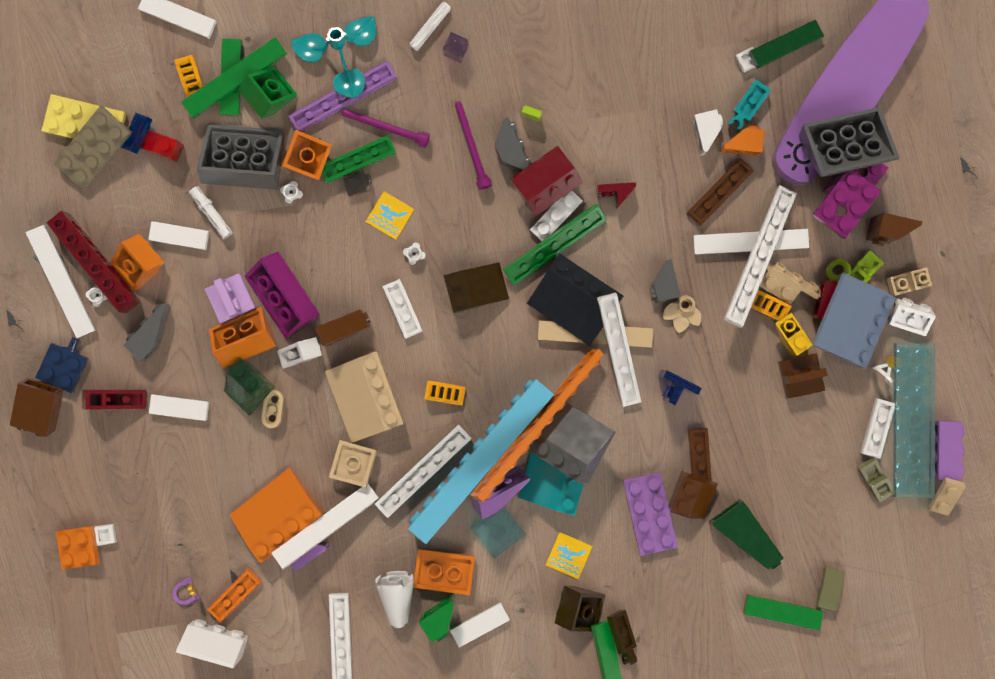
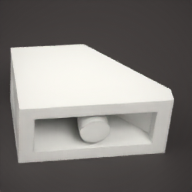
[691,109,723,156]
[277,337,322,369]

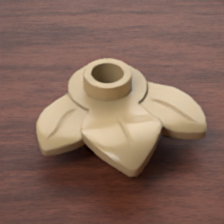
[663,295,701,333]

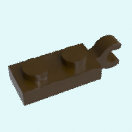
[607,610,637,665]

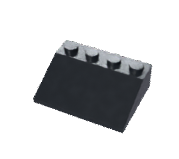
[526,253,624,346]

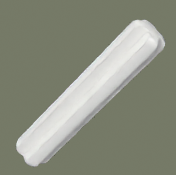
[410,1,451,51]

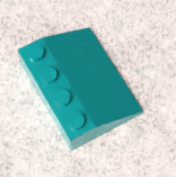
[518,452,584,516]

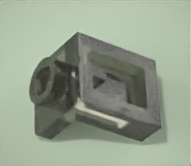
[343,170,372,197]

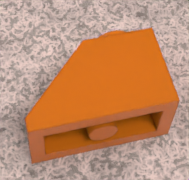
[721,126,765,156]

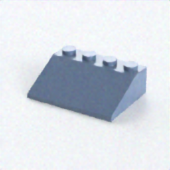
[812,273,896,369]

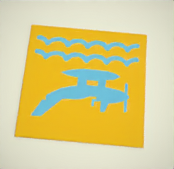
[365,191,414,240]
[545,532,593,580]

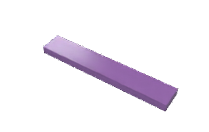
[288,60,397,132]

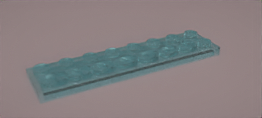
[893,343,935,498]

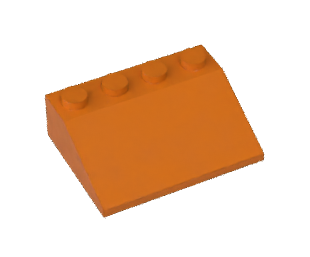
[230,467,325,563]

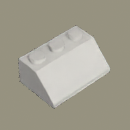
[176,619,248,668]

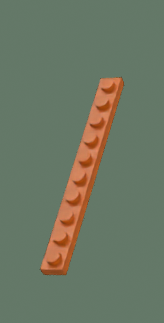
[470,349,604,502]

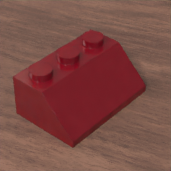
[511,146,583,216]

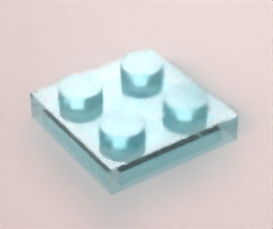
[471,507,525,558]

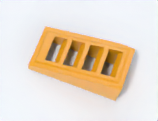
[174,55,204,97]
[751,290,792,322]
[424,380,466,406]

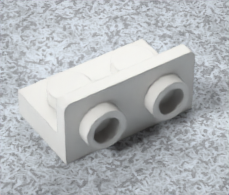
[888,298,936,336]

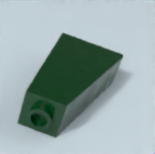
[709,499,784,570]

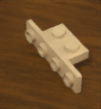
[760,260,821,305]

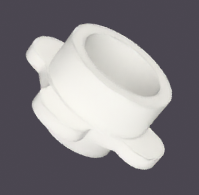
[280,181,303,203]
[403,242,426,265]
[86,285,108,307]

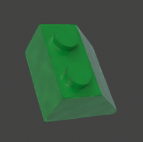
[238,66,297,119]
[419,594,455,643]

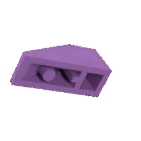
[470,467,530,520]

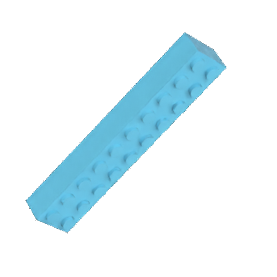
[408,379,554,544]

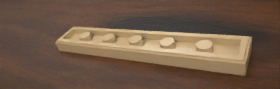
[537,321,653,348]

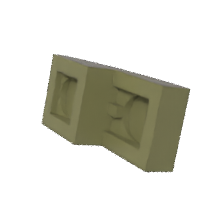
[857,457,896,503]
[816,567,845,612]

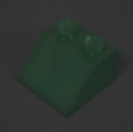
[224,358,275,416]

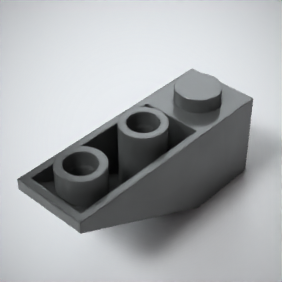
[123,303,170,361]

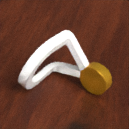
[871,356,899,385]

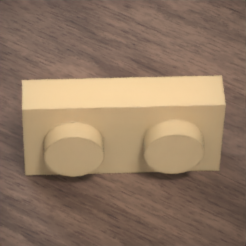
[929,477,966,516]

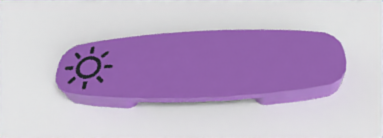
[772,0,929,185]

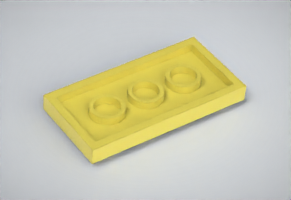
[41,94,127,139]

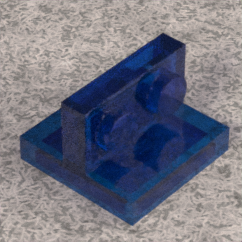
[658,370,702,405]

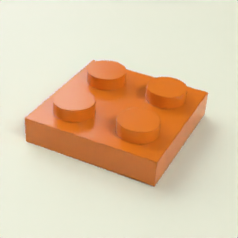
[56,525,100,570]

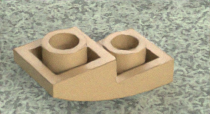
[886,267,932,296]

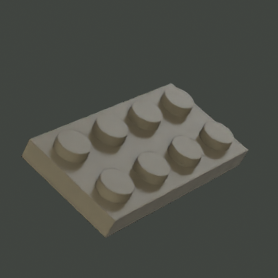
[54,106,132,190]

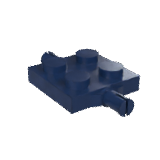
[35,337,89,393]

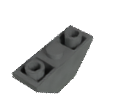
[495,117,532,172]

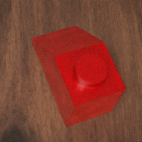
[140,131,183,162]

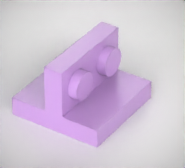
[205,273,256,324]

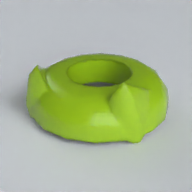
[825,258,852,283]

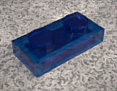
[121,112,153,154]

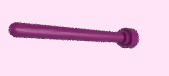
[455,101,492,190]
[342,109,430,148]

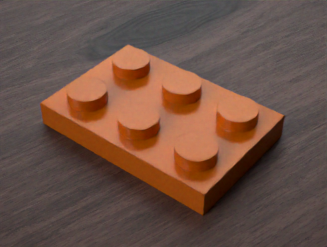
[413,548,475,595]

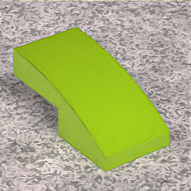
[851,249,884,283]

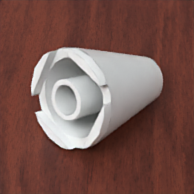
[375,571,414,628]

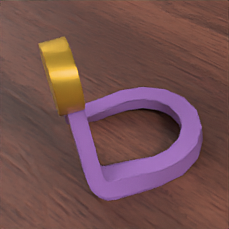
[172,577,200,605]

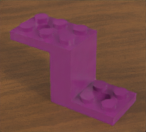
[812,163,888,239]

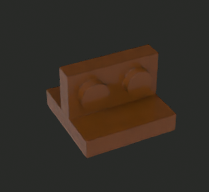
[778,353,828,399]

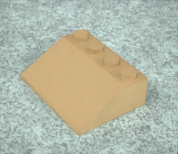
[325,351,405,443]

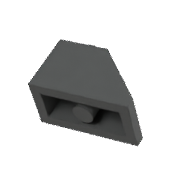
[649,259,681,303]

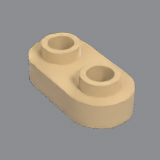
[262,390,285,428]

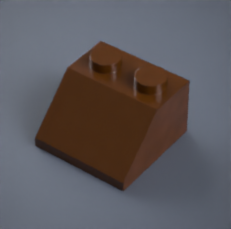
[866,213,922,246]
[668,471,718,519]

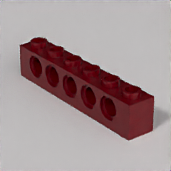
[46,211,141,314]

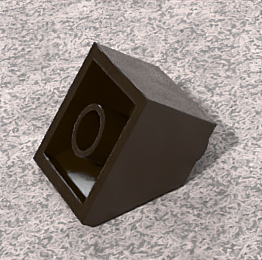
[554,586,605,632]

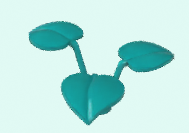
[291,16,376,98]

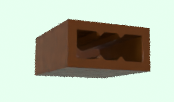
[10,378,64,437]

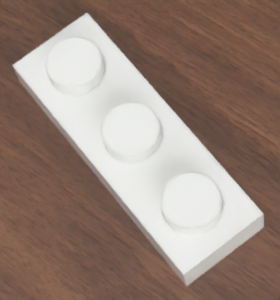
[530,191,583,241]

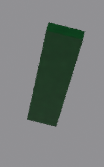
[748,19,824,69]

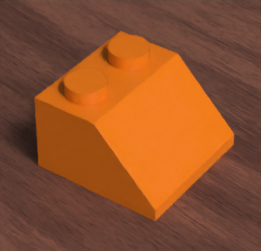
[281,130,332,181]
[110,234,164,291]

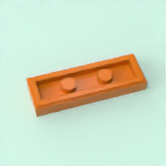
[207,568,262,623]

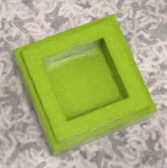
[521,105,542,122]

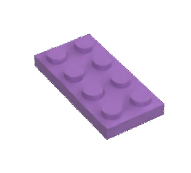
[623,472,678,556]

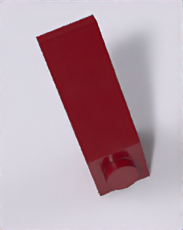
[82,389,146,410]

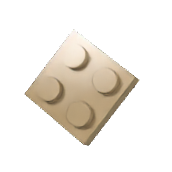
[329,440,377,488]

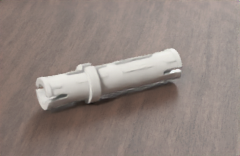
[189,186,233,239]

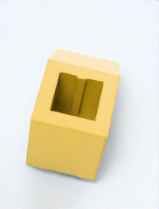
[775,313,813,356]

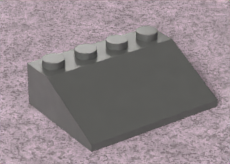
[799,107,899,177]
[197,124,284,190]
[528,402,616,484]

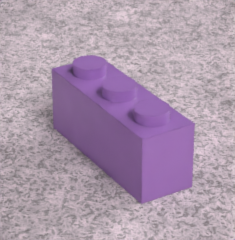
[931,420,965,480]

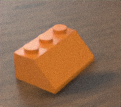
[209,307,276,368]

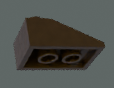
[443,262,509,314]

